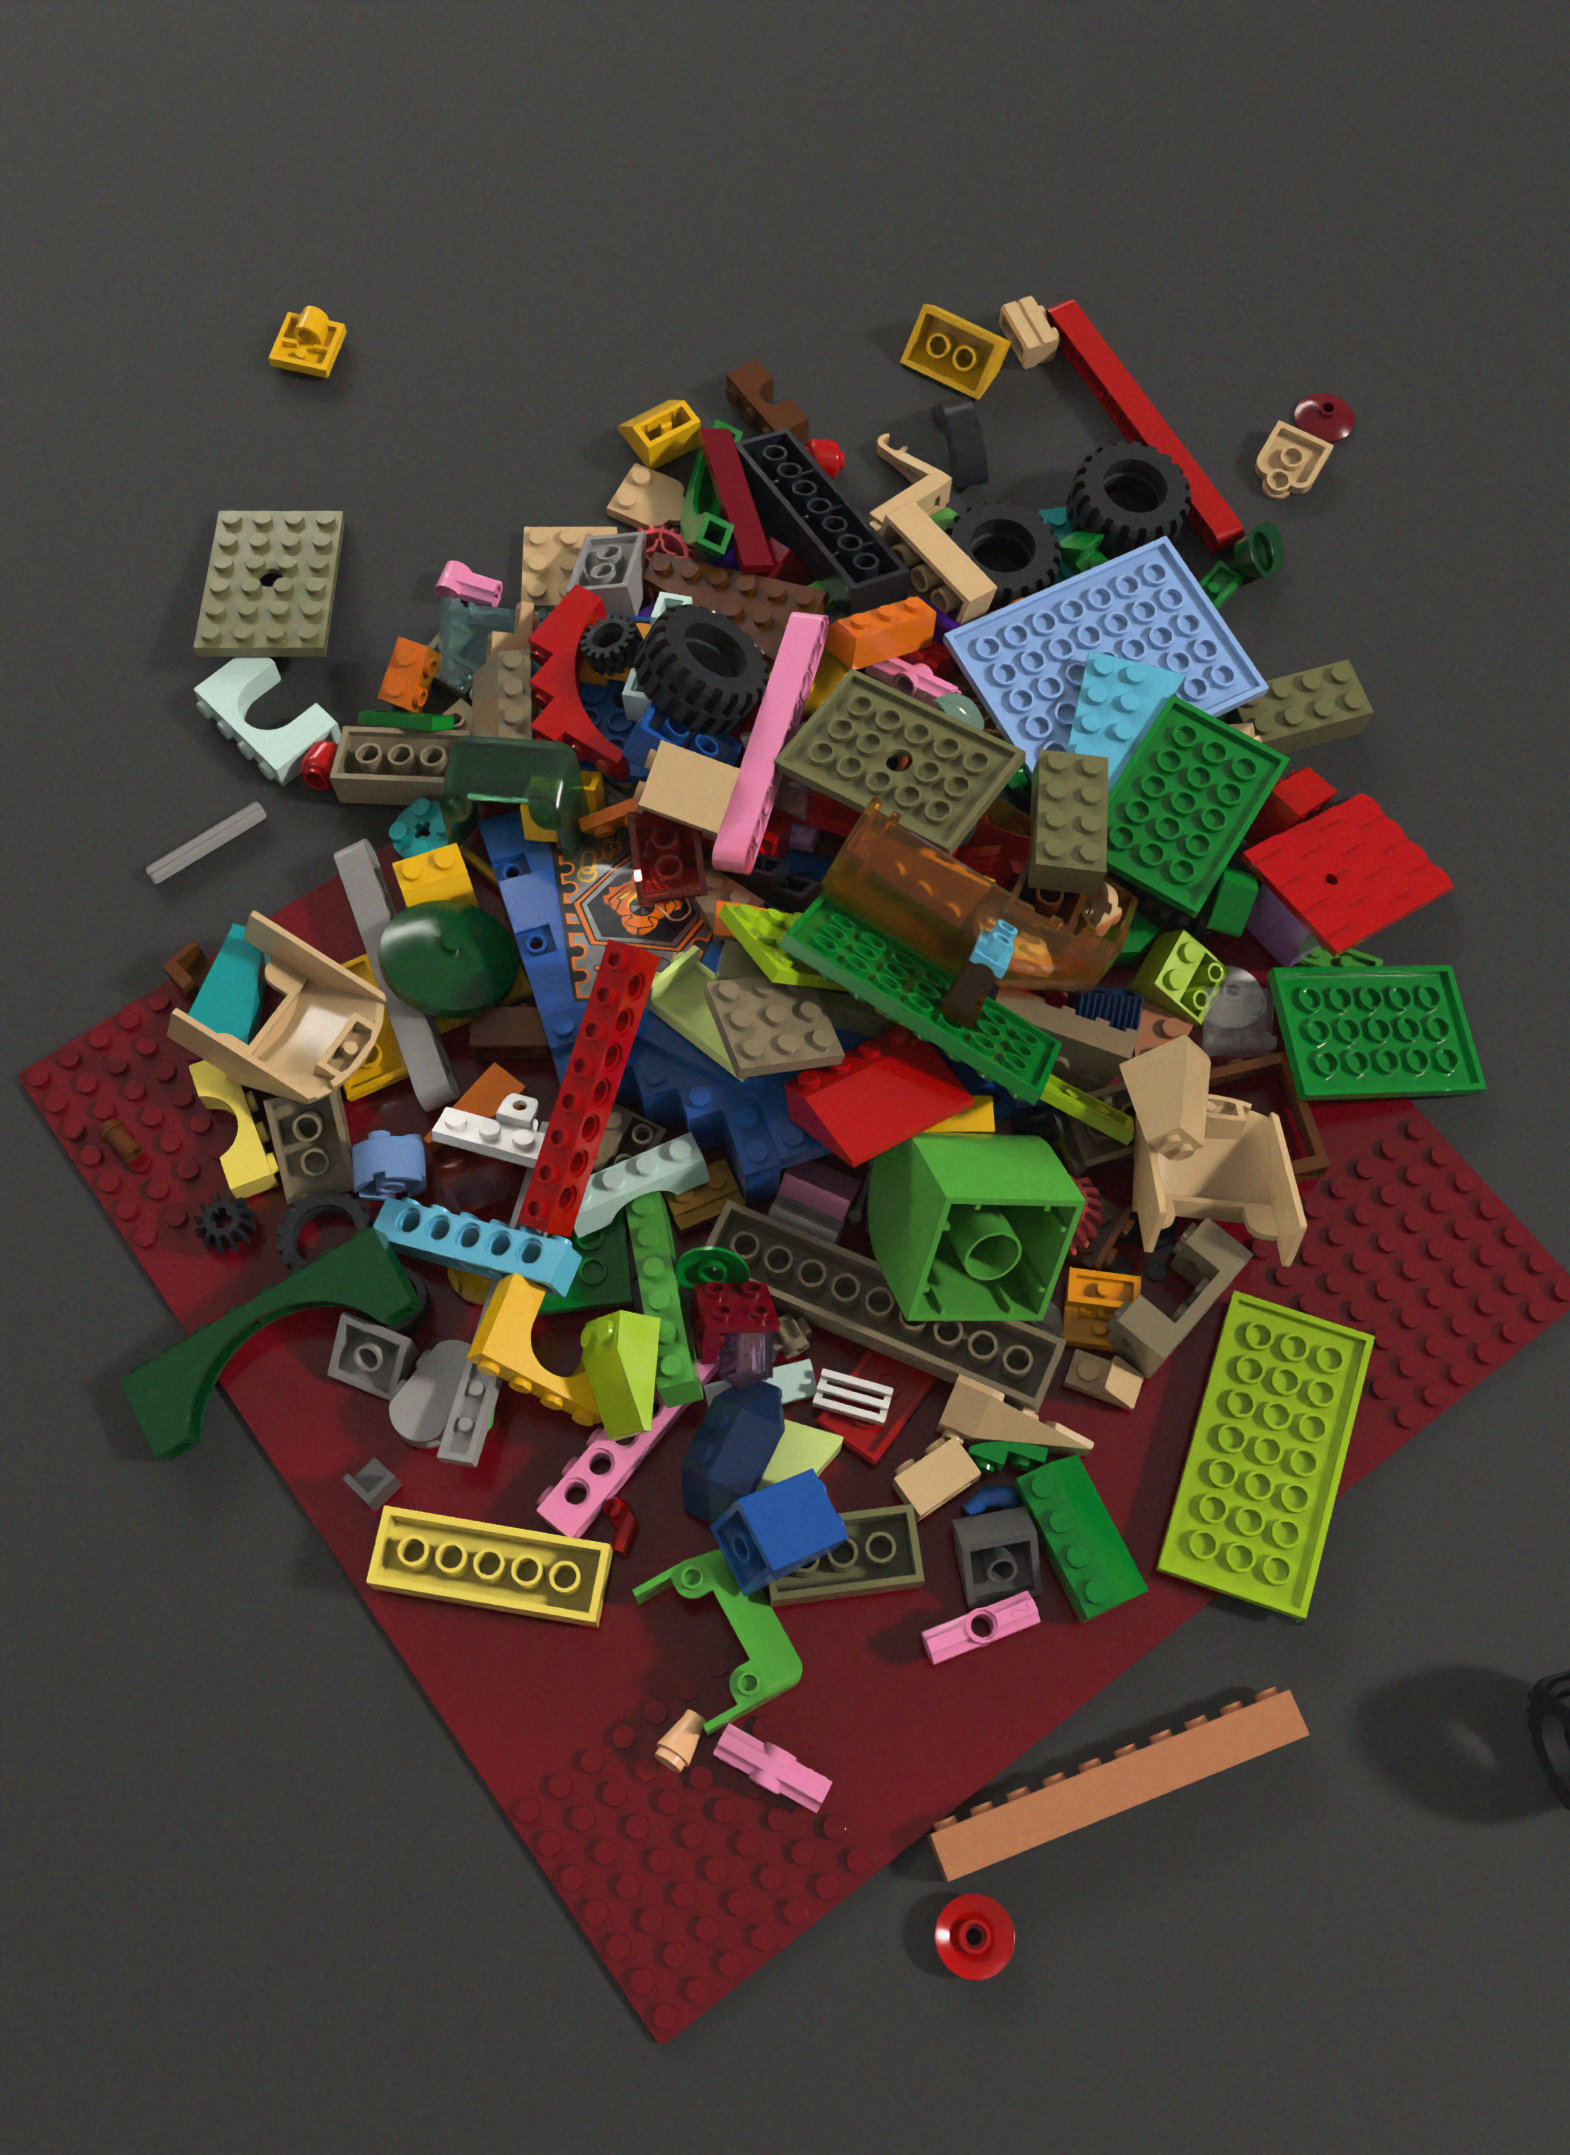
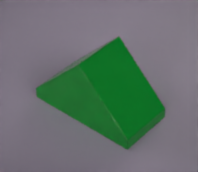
[1206,866,1258,938]

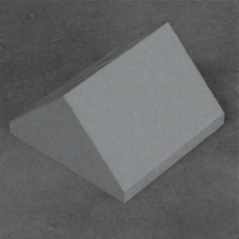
[327,1311,419,1401]

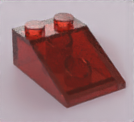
[626,811,708,906]

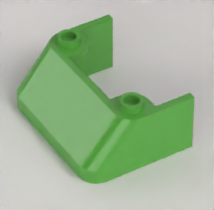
[632,1549,802,1737]

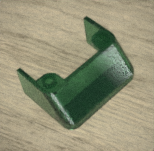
[439,735,591,861]

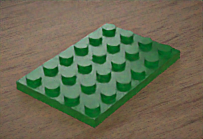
[1107,694,1290,919]
[1267,965,1487,1101]

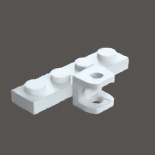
[432,1093,545,1168]

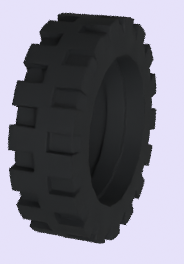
[277,1189,374,1272]

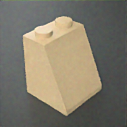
[1119,1034,1211,1161]

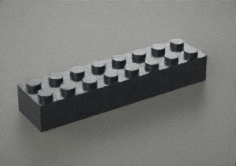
[735,428,910,617]

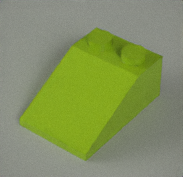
[580,1310,661,1441]

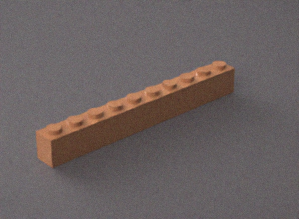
[927,1687,1310,1882]

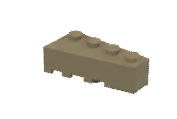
[990,983,1139,1093]

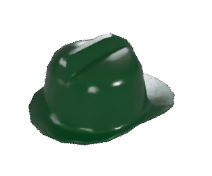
[1229,521,1284,579]

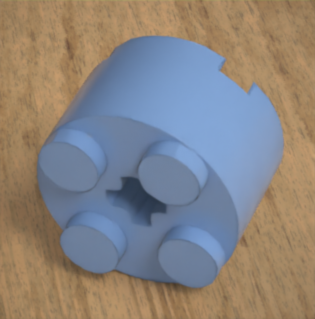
[352,1130,427,1201]

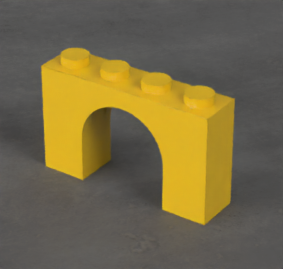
[466,1273,602,1426]

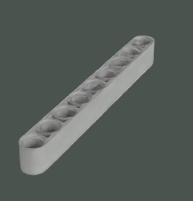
[334,838,461,1112]

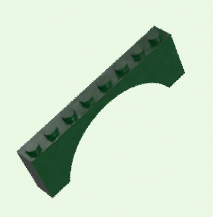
[120,1227,423,1461]

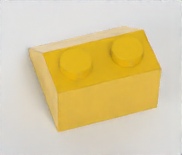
[392,842,479,908]

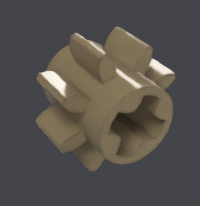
[766,1313,812,1359]

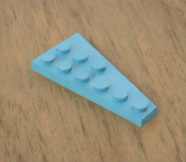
[1066,651,1186,794]

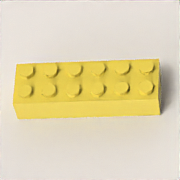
[366,1505,613,1628]

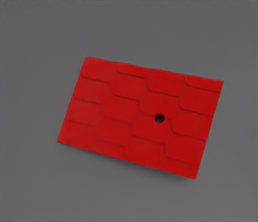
[1240,793,1454,967]

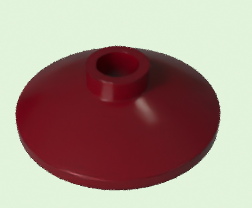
[1294,393,1355,444]

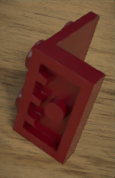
[689,1281,780,1365]

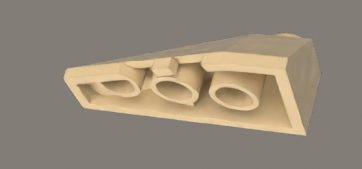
[936,1374,1094,1457]

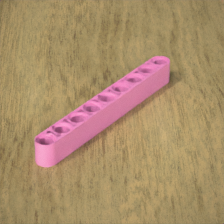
[712,612,829,875]

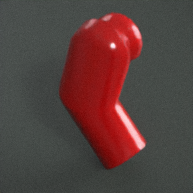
[604,1497,638,1556]

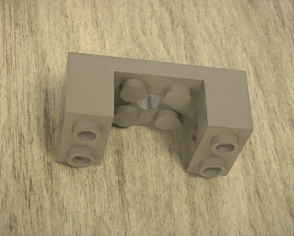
[1105,1217,1254,1380]

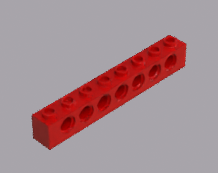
[517,939,661,1237]

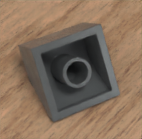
[952,1506,1042,1609]

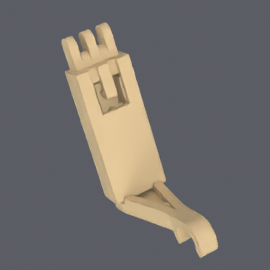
[868,433,952,534]

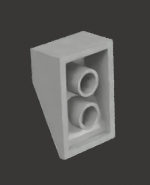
[565,531,647,616]

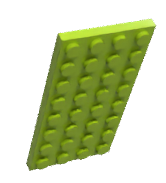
[1156,1290,1375,1621]

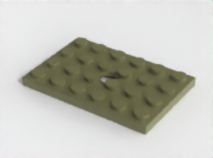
[193,510,345,657]
[774,668,1026,858]

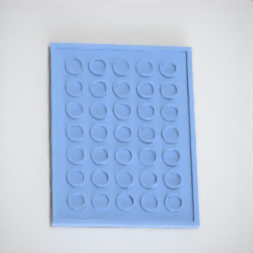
[943,536,1269,782]

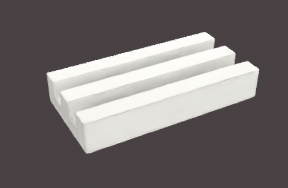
[812,1368,894,1426]

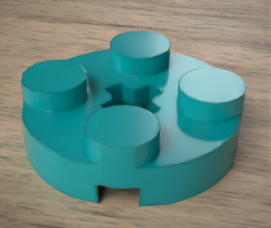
[389,798,458,859]

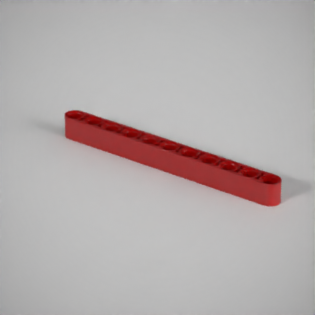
[1046,299,1244,553]

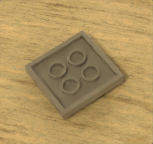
[703,975,845,1078]

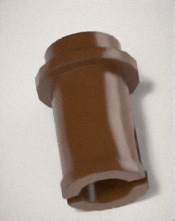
[98,1119,143,1163]

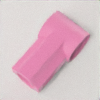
[434,560,503,609]

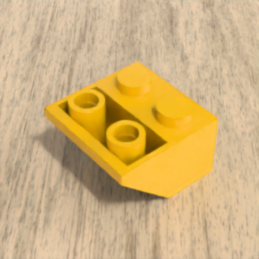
[618,400,701,470]

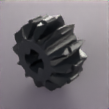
[193,1192,257,1255]

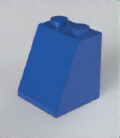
[710,1468,849,1597]

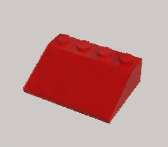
[784,1025,974,1168]

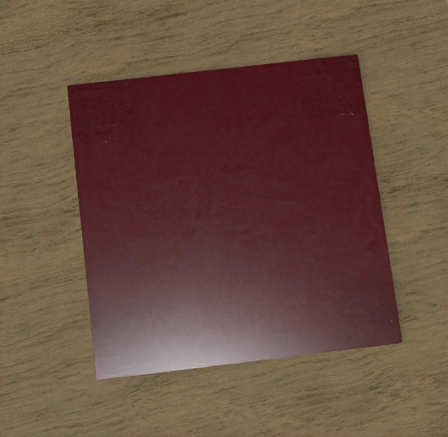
[19,669,1570,2044]

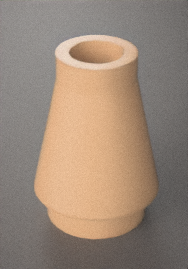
[654,1709,707,1773]

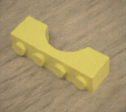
[189,1060,280,1199]

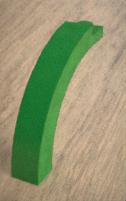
[680,419,743,557]

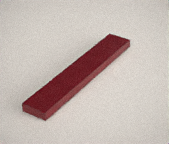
[698,428,774,573]

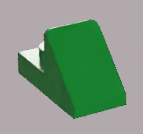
[1060,531,1108,575]

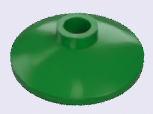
[675,1246,750,1293]

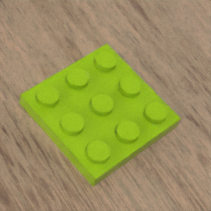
[718,904,849,992]

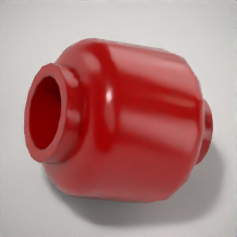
[804,439,845,480]
[300,741,338,790]

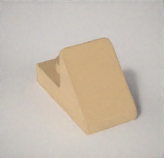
[1063,1349,1144,1411]

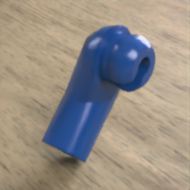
[961,1485,1019,1517]

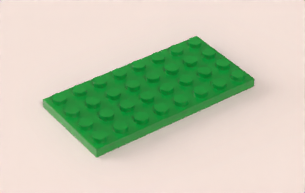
[778,893,1063,1106]

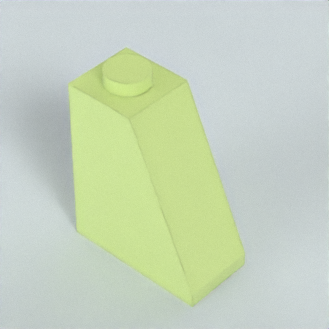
[755,1419,843,1492]

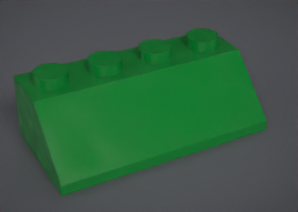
[1011,1454,1149,1625]

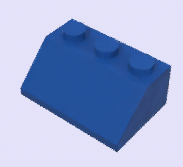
[621,699,743,772]

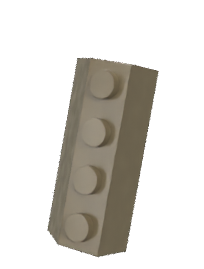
[472,648,540,787]
[330,726,473,808]

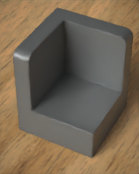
[342,1457,402,1512]

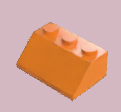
[824,596,937,670]

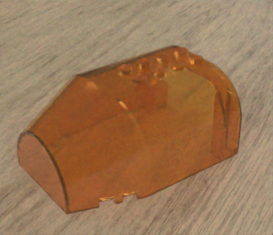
[818,754,1139,994]

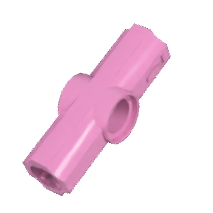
[865,657,961,711]
[921,1590,1041,1665]
[713,1723,832,1814]

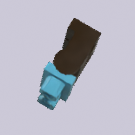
[938,919,1018,1030]

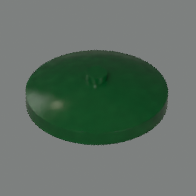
[379,900,519,1018]

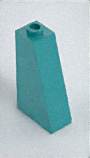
[188,923,271,1045]

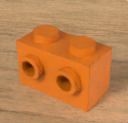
[377,637,442,713]

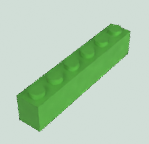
[625,1191,704,1408]

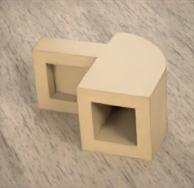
[486,601,539,662]

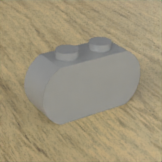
[389,1340,471,1449]

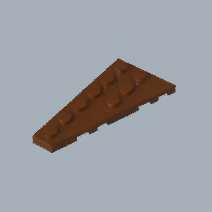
[642,552,829,663]

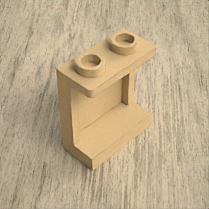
[633,740,740,841]

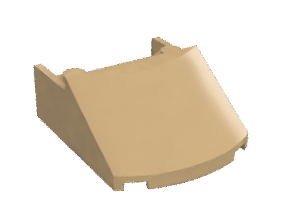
[167,910,386,1104]
[1132,1094,1307,1267]

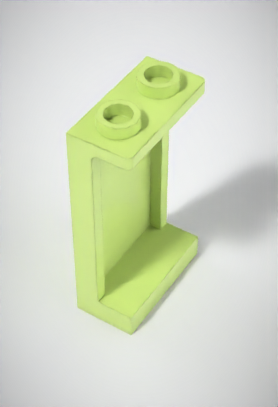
[645,945,748,1082]

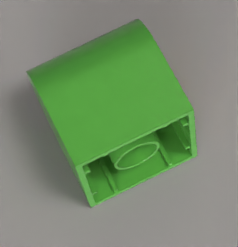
[868,1132,1086,1321]

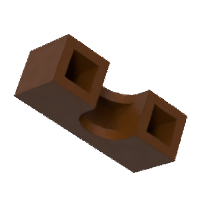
[725,358,809,442]

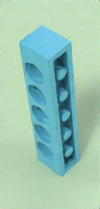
[373,1197,582,1298]

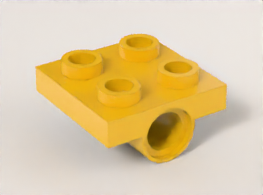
[268,306,347,378]

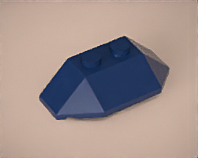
[681,1376,785,1524]

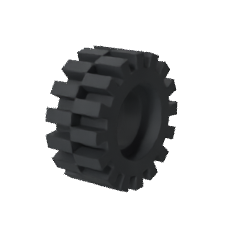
[580,613,643,676]

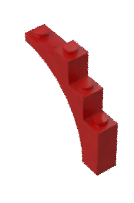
[528,584,631,781]

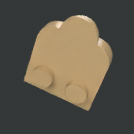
[1255,420,1334,500]
[606,463,684,531]

